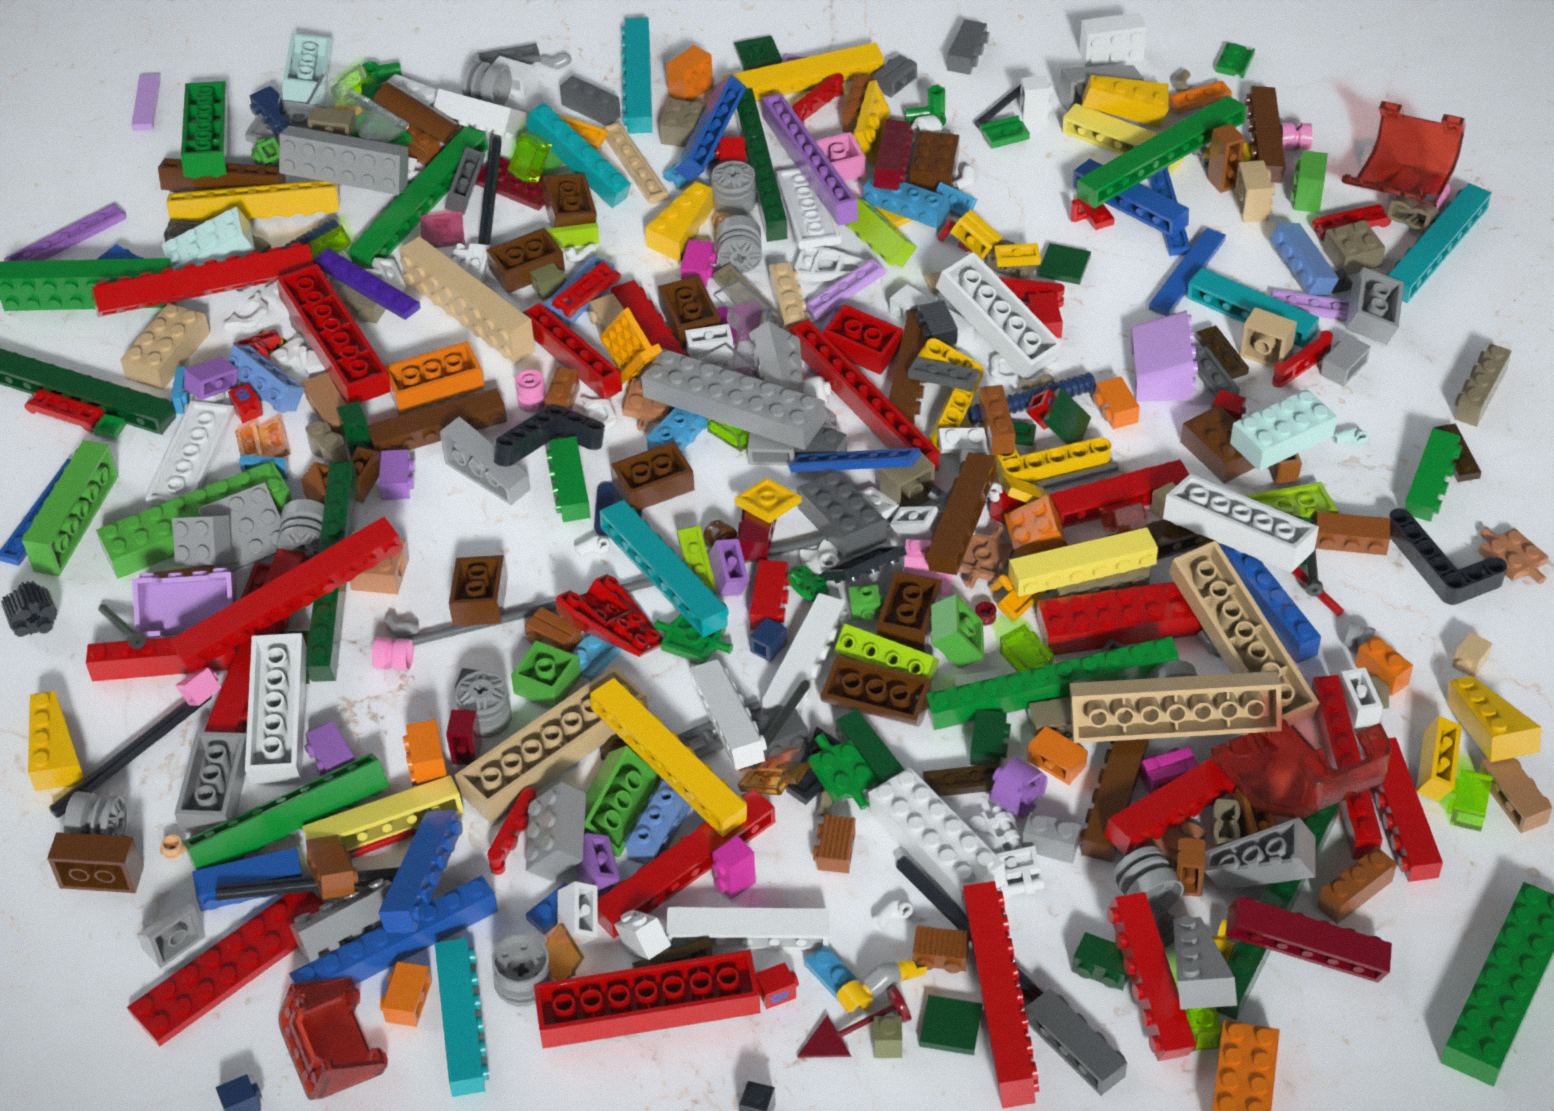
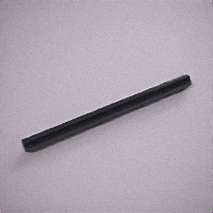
[478,135,502,245]
[49,696,212,818]
[896,856,1045,1002]
[215,867,399,901]

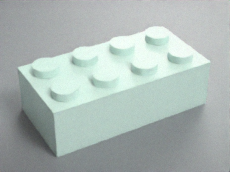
[282,33,332,105]
[162,207,256,271]
[1230,389,1337,471]

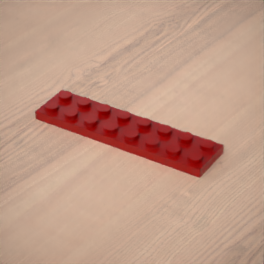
[127,892,325,1047]

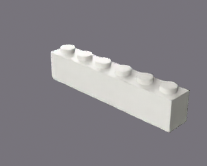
[762,593,849,717]
[690,659,767,770]
[666,906,829,951]

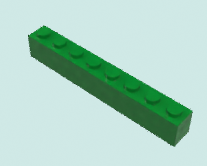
[182,753,389,870]

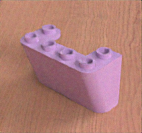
[1130,310,1198,401]
[132,568,237,638]

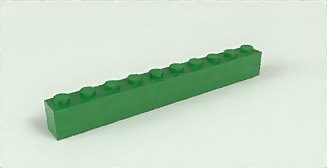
[1077,95,1246,208]
[349,126,488,269]
[926,636,1179,730]

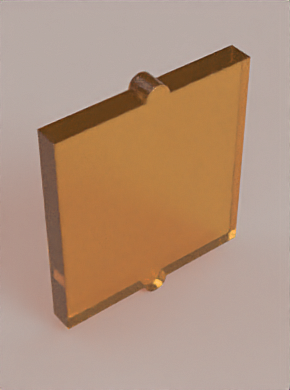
[545,923,585,981]

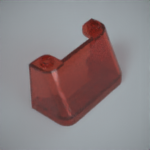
[278,978,388,1100]

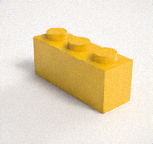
[1416,716,1462,802]

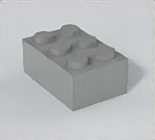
[1346,267,1404,345]
[525,782,586,881]

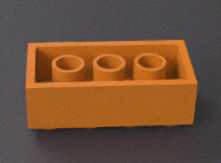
[385,341,485,414]
[1211,1020,1280,1111]

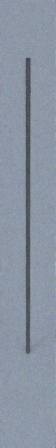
[392,462,1119,646]

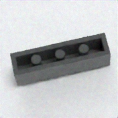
[1025,989,1127,1096]

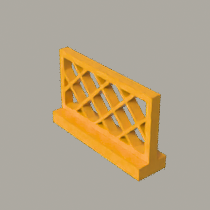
[599,308,663,385]

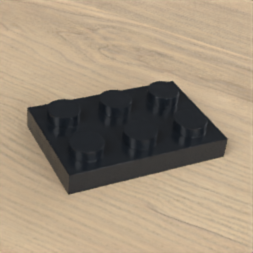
[822,545,907,584]

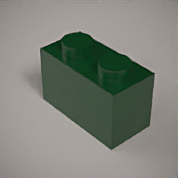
[336,401,372,457]
[970,709,1011,767]
[1072,932,1130,991]

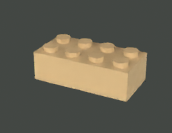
[120,303,210,390]

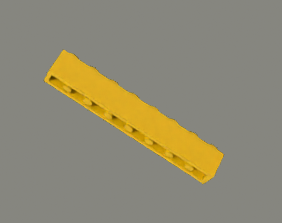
[723,42,884,101]
[166,181,340,226]
[590,678,747,837]

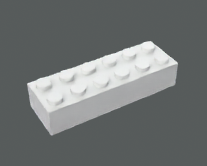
[936,252,1063,379]
[1163,474,1319,573]
[245,633,307,784]
[868,767,1006,910]

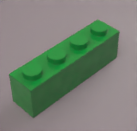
[1404,428,1462,522]
[546,436,591,522]

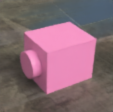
[175,668,222,706]

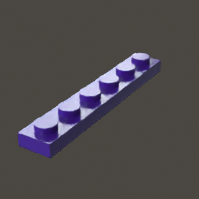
[313,248,421,320]

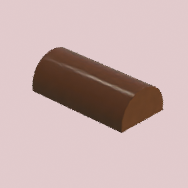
[373,81,460,145]
[820,655,932,727]

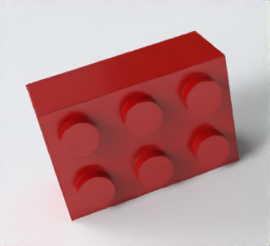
[823,304,903,375]

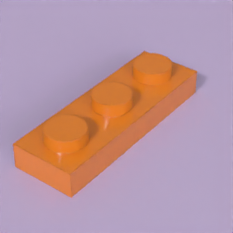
[1169,80,1232,114]

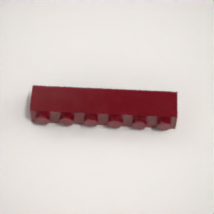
[873,119,914,191]
[1225,896,1392,983]

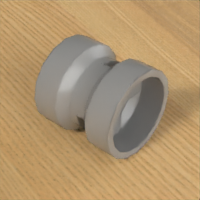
[1344,622,1376,647]

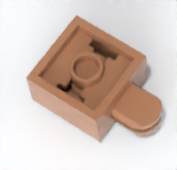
[349,540,409,595]

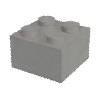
[172,515,232,566]

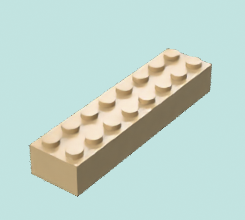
[399,236,535,364]
[1169,540,1320,736]
[455,665,648,823]
[1070,671,1282,743]

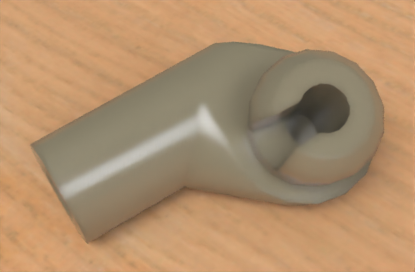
[1173,69,1191,92]
[1021,374,1054,390]
[1370,676,1389,709]
[818,790,843,817]

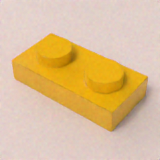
[994,243,1041,267]

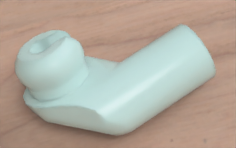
[1332,428,1369,445]

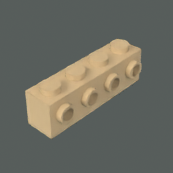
[769,262,810,333]

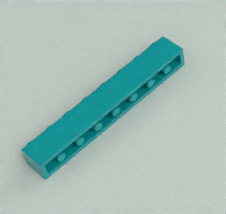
[621,17,653,134]
[1386,183,1492,303]
[600,500,729,638]

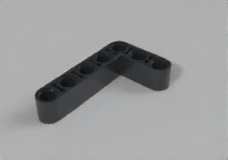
[494,405,605,467]
[1389,508,1507,605]

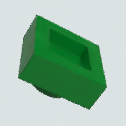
[94,414,126,440]

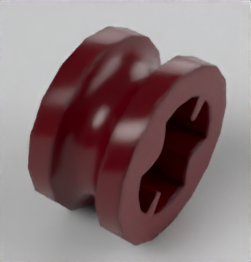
[975,601,997,626]

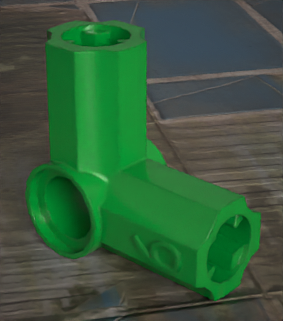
[361,61,402,84]
[905,85,947,127]

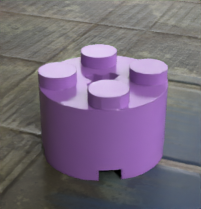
[989,756,1048,819]

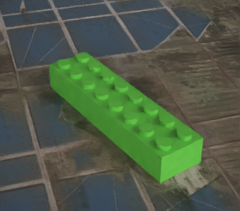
[96,461,292,579]

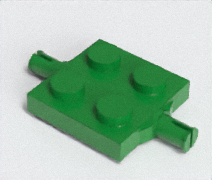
[654,613,733,664]
[807,733,878,810]

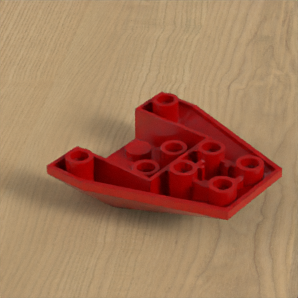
[555,574,663,657]

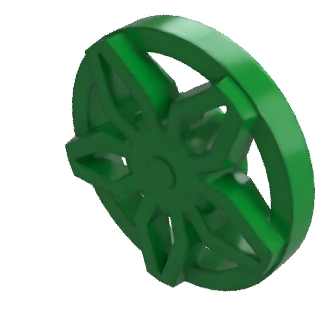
[787,565,829,602]

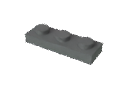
[478,43,541,65]
[1193,346,1240,398]
[907,357,980,391]

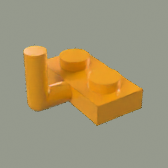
[989,574,1046,623]

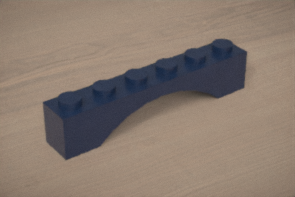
[249,86,298,137]

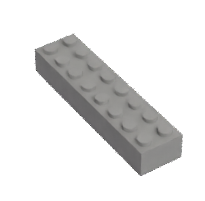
[641,349,826,450]

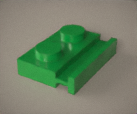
[1215,42,1255,78]
[980,115,1030,149]

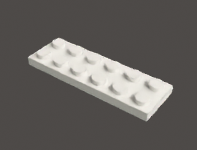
[776,168,841,249]
[145,401,235,505]

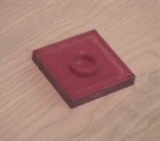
[420,211,465,248]

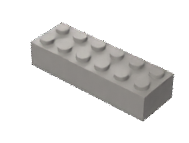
[279,126,408,195]

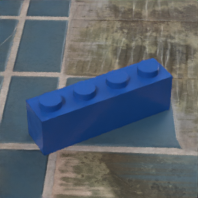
[192,847,304,911]

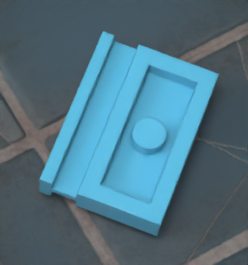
[571,634,621,682]

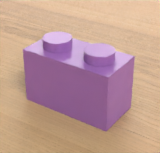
[184,356,238,400]
[379,449,415,500]
[708,539,749,596]
[304,721,355,776]
[575,833,620,897]

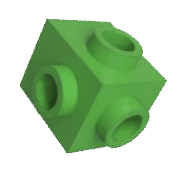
[251,137,280,166]
[849,585,885,621]

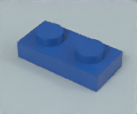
[526,882,568,935]

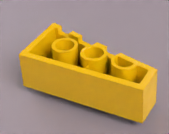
[1082,75,1169,128]
[645,181,714,262]
[1447,676,1541,762]
[28,691,85,791]

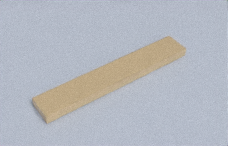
[602,122,669,205]

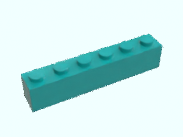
[526,102,631,209]
[1187,268,1319,348]
[434,938,490,1097]

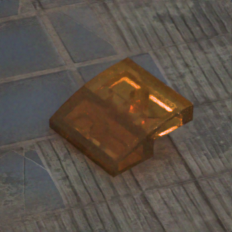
[235,418,291,458]
[737,760,810,795]

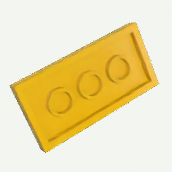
[854,80,891,165]

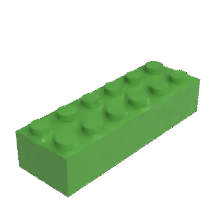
[22,440,119,576]

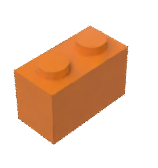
[1093,376,1140,429]
[1355,635,1413,696]
[1027,726,1088,785]
[380,961,432,1027]

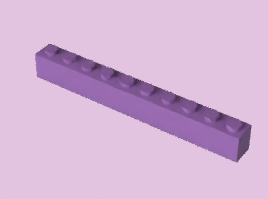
[762,93,858,226]

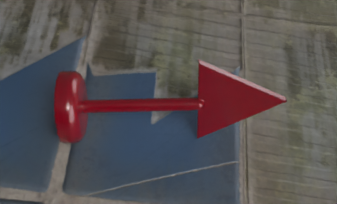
[797,985,912,1058]

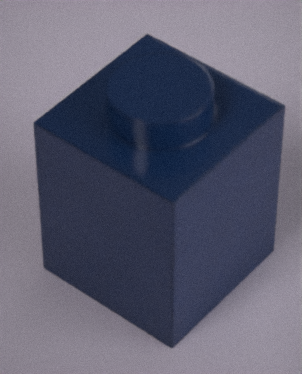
[749,617,787,662]
[215,1074,262,1111]

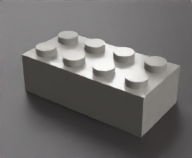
[174,732,247,833]

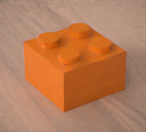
[666,45,713,102]
[1004,495,1068,557]
[402,719,447,786]

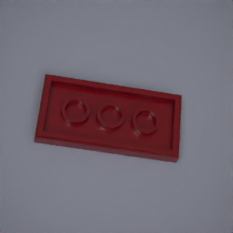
[476,157,546,211]

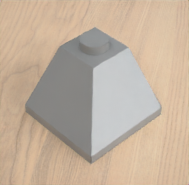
[137,904,205,969]

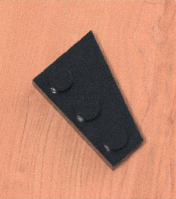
[786,726,842,805]

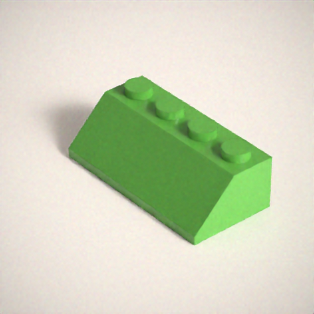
[584,746,661,857]

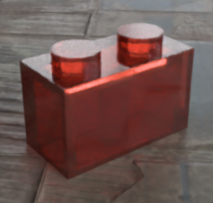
[1098,500,1147,533]

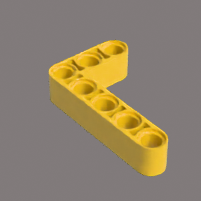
[918,338,984,451]
[987,437,1112,483]

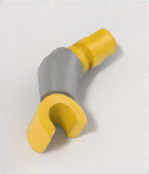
[837,959,927,1013]

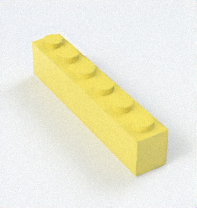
[1062,103,1184,174]
[1008,528,1158,597]
[302,775,464,851]

